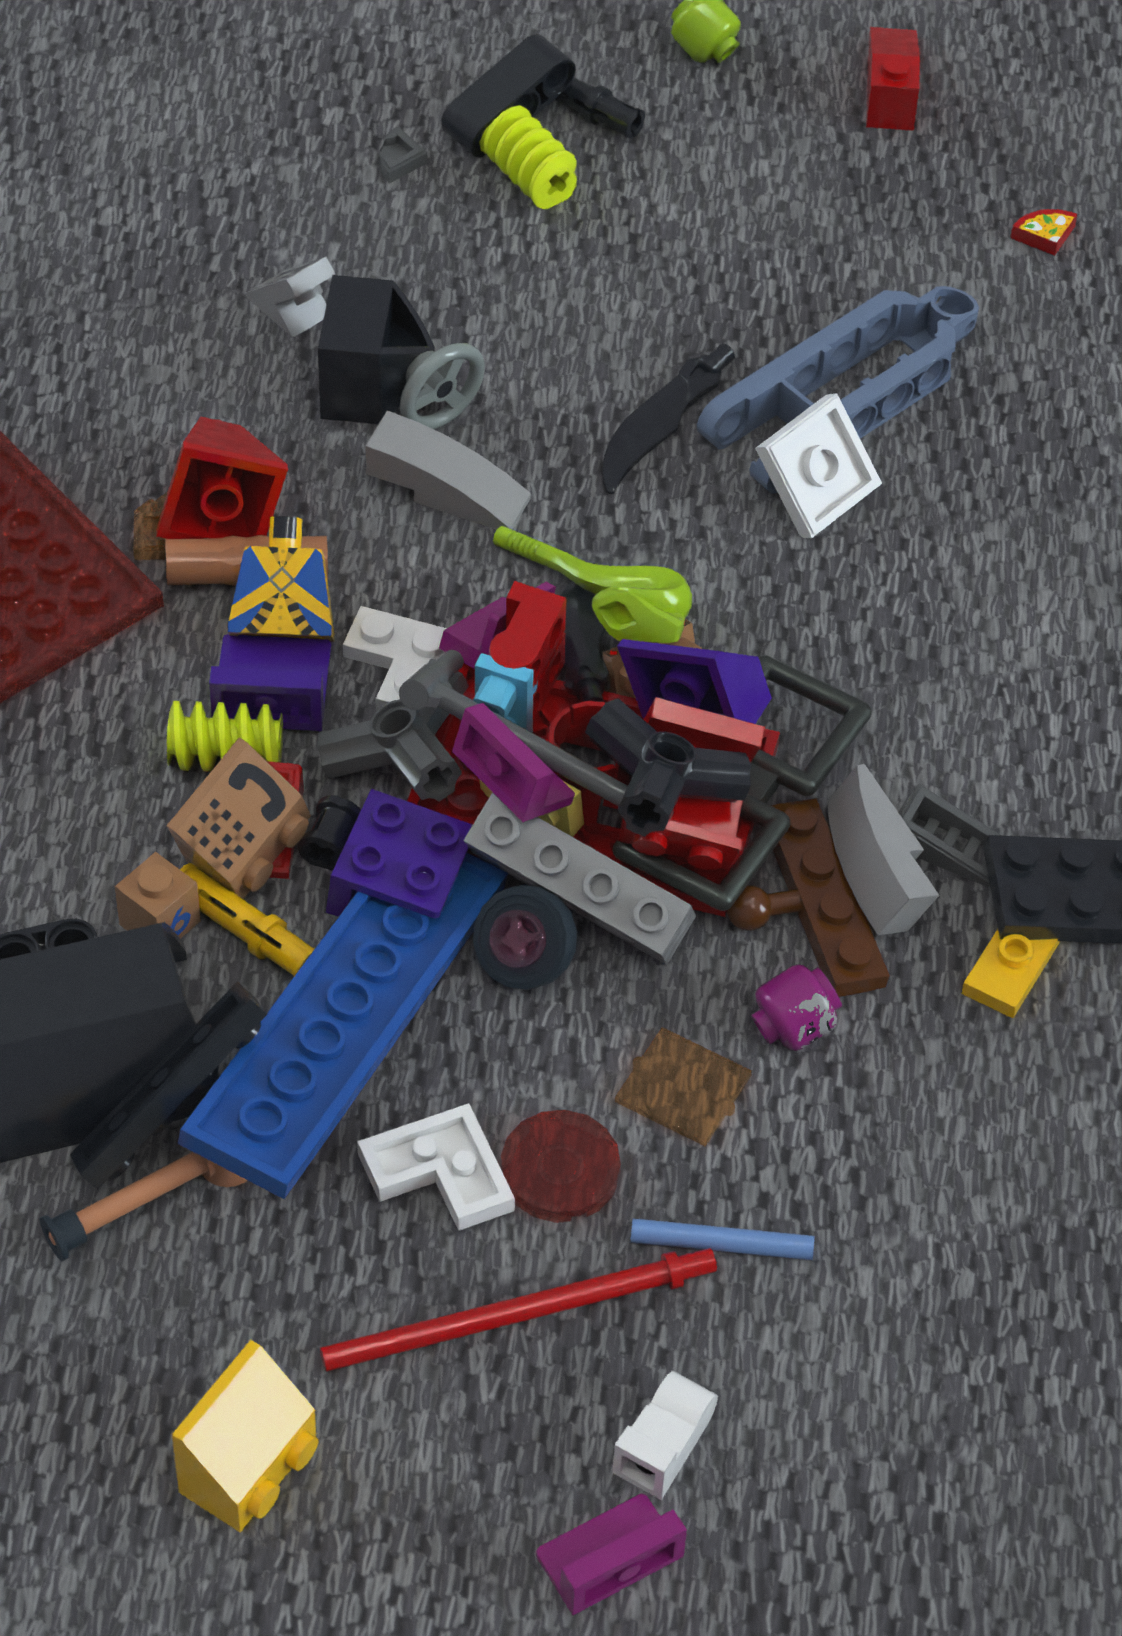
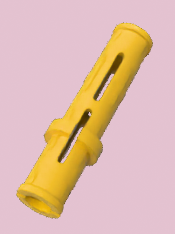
[180,863,315,976]

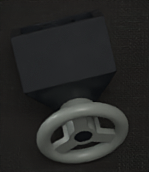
[318,275,485,429]

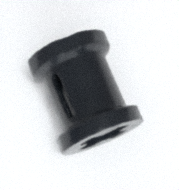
[298,795,361,871]

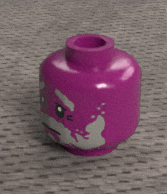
[751,964,842,1051]

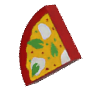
[1011,209,1077,256]

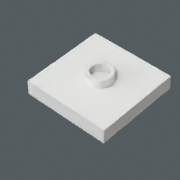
[755,393,882,538]

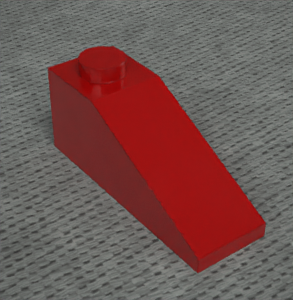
[866,27,920,131]

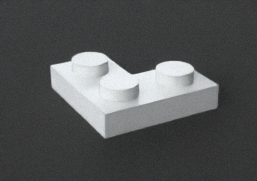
[343,606,447,711]
[357,1103,515,1231]

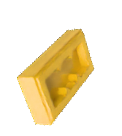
[961,929,1060,1018]

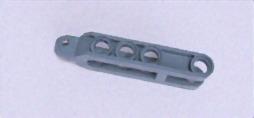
[697,286,979,493]

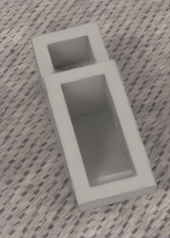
[366,411,531,530]
[827,764,939,935]

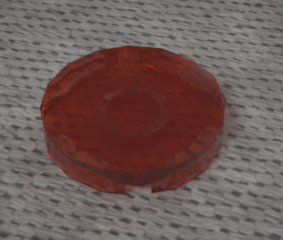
[501,1110,621,1223]

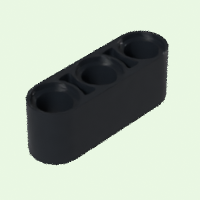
[441,34,576,158]

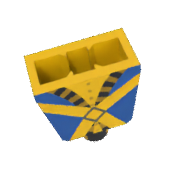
[228,516,335,642]

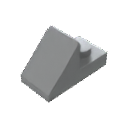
[245,256,335,337]

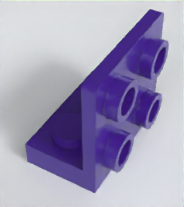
[209,634,331,731]
[326,789,472,919]

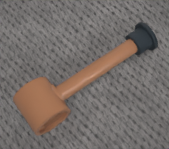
[39,1152,248,1261]

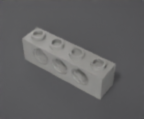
[463,792,696,965]

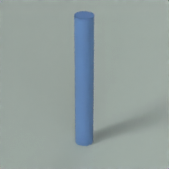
[630,1218,814,1260]

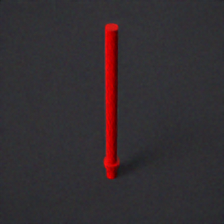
[320,1248,717,1372]

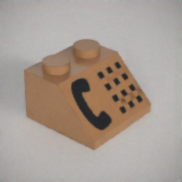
[167,737,311,899]

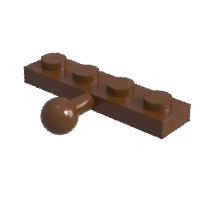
[727,798,890,997]

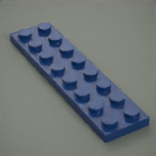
[178,853,508,1199]

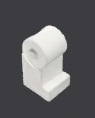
[612,1371,718,1500]

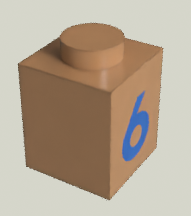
[115,852,201,939]

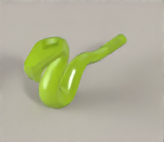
[493,526,692,643]

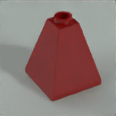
[156,416,288,539]

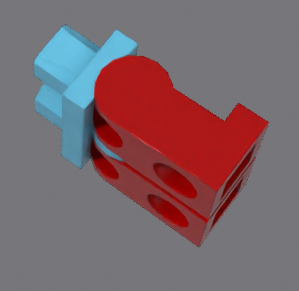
[473,581,566,733]

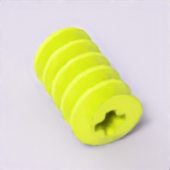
[480,105,577,209]
[167,701,283,772]

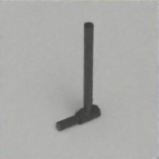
[399,650,674,819]

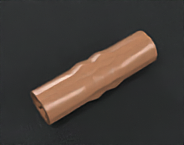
[166,535,328,586]

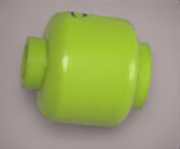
[671,0,741,63]

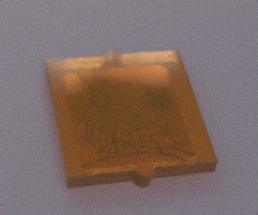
[615,1027,752,1147]

